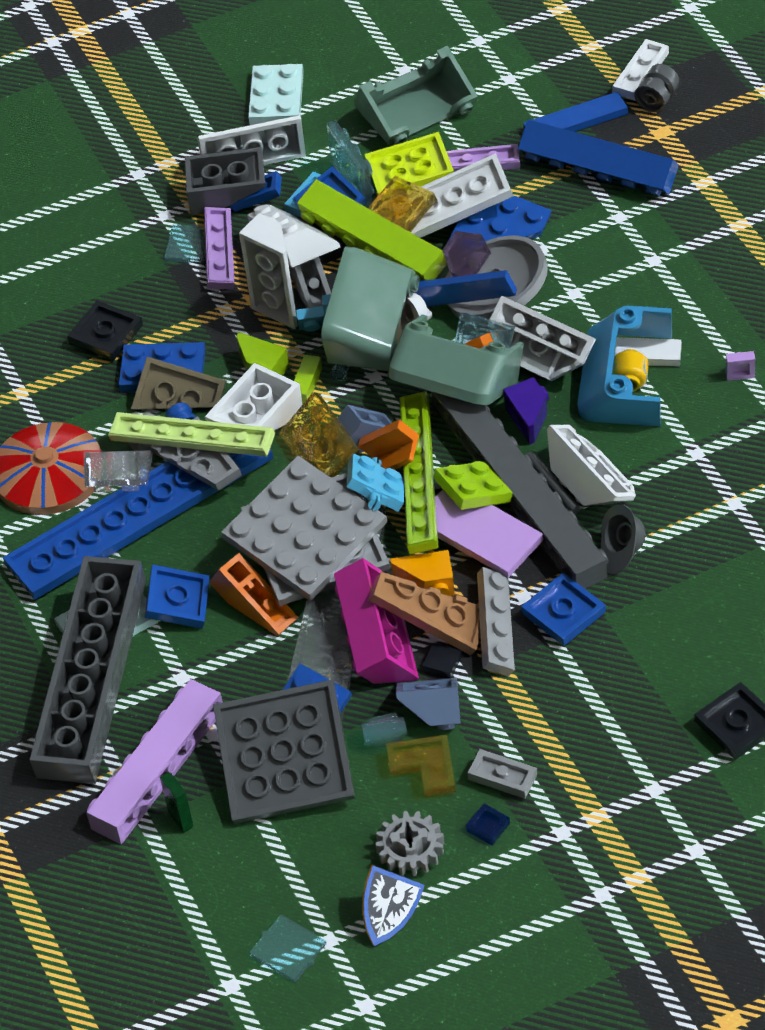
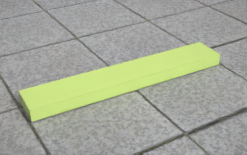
[108,412,275,457]

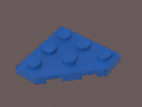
[446,195,552,255]

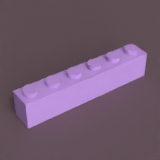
[86,679,223,844]

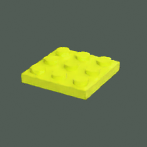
[364,132,454,202]

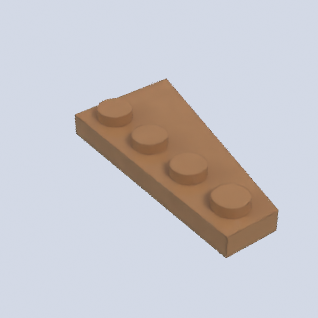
[368,572,481,656]

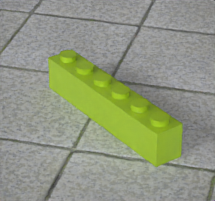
[297,179,447,281]

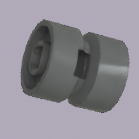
[634,64,680,112]

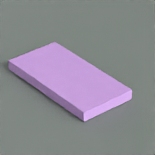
[435,490,543,578]

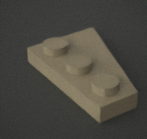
[131,357,227,410]

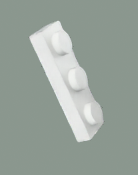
[612,39,669,101]

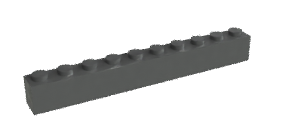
[431,391,609,589]

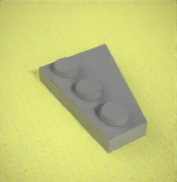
[151,416,242,491]

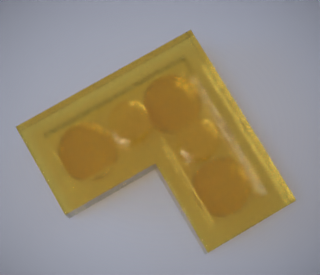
[386,735,456,796]

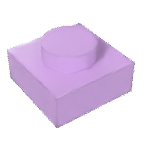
[725,351,755,381]

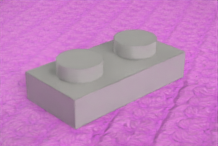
[468,749,537,799]

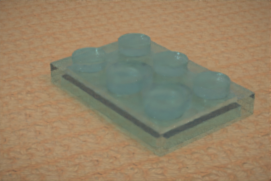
[326,120,375,208]

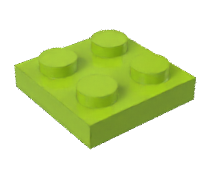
[433,461,513,510]

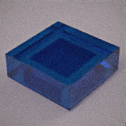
[466,803,510,845]

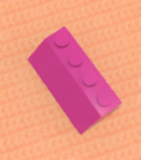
[334,558,419,684]

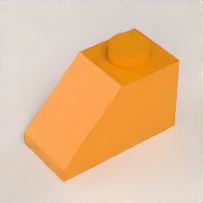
[390,550,455,596]

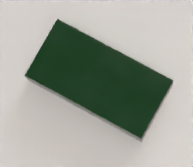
[160,772,193,833]

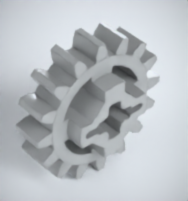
[375,811,444,876]

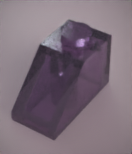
[443,231,491,277]

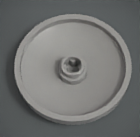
[446,236,548,322]

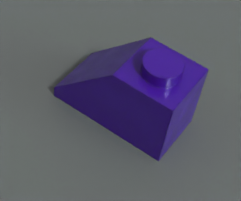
[503,377,549,445]

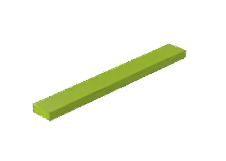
[400,391,438,554]

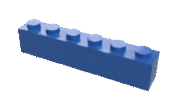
[518,119,679,196]

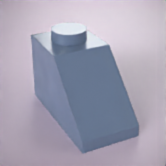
[329,405,392,452]

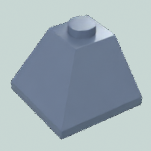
[396,678,461,730]

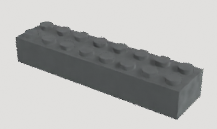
[30,556,146,784]

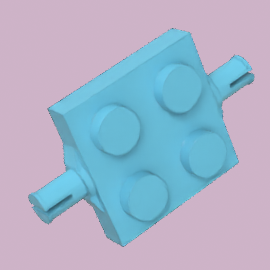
[347,453,404,512]

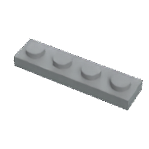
[477,567,515,676]

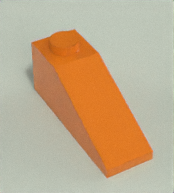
[209,553,299,636]

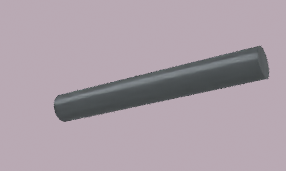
[527,451,581,514]

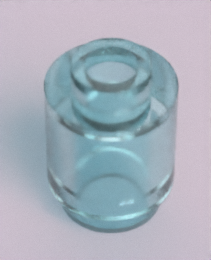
[361,712,407,749]

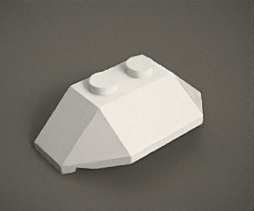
[489,296,596,381]
[547,425,636,506]

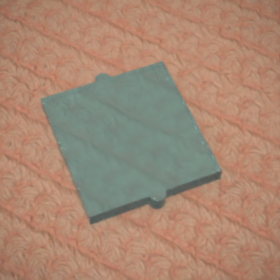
[164,224,206,264]
[249,915,326,983]

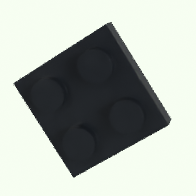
[67,301,143,361]
[694,682,765,760]

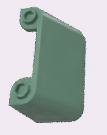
[354,45,478,145]
[321,247,420,371]

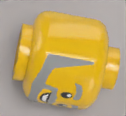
[612,349,649,392]

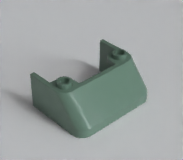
[388,315,524,405]

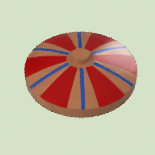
[0,422,104,515]

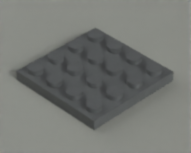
[213,679,356,824]

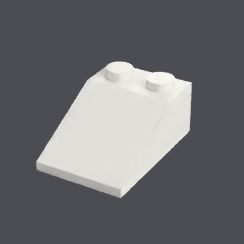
[205,363,303,430]

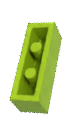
[294,354,322,406]

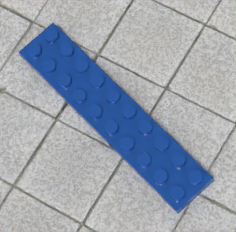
[3,449,273,600]

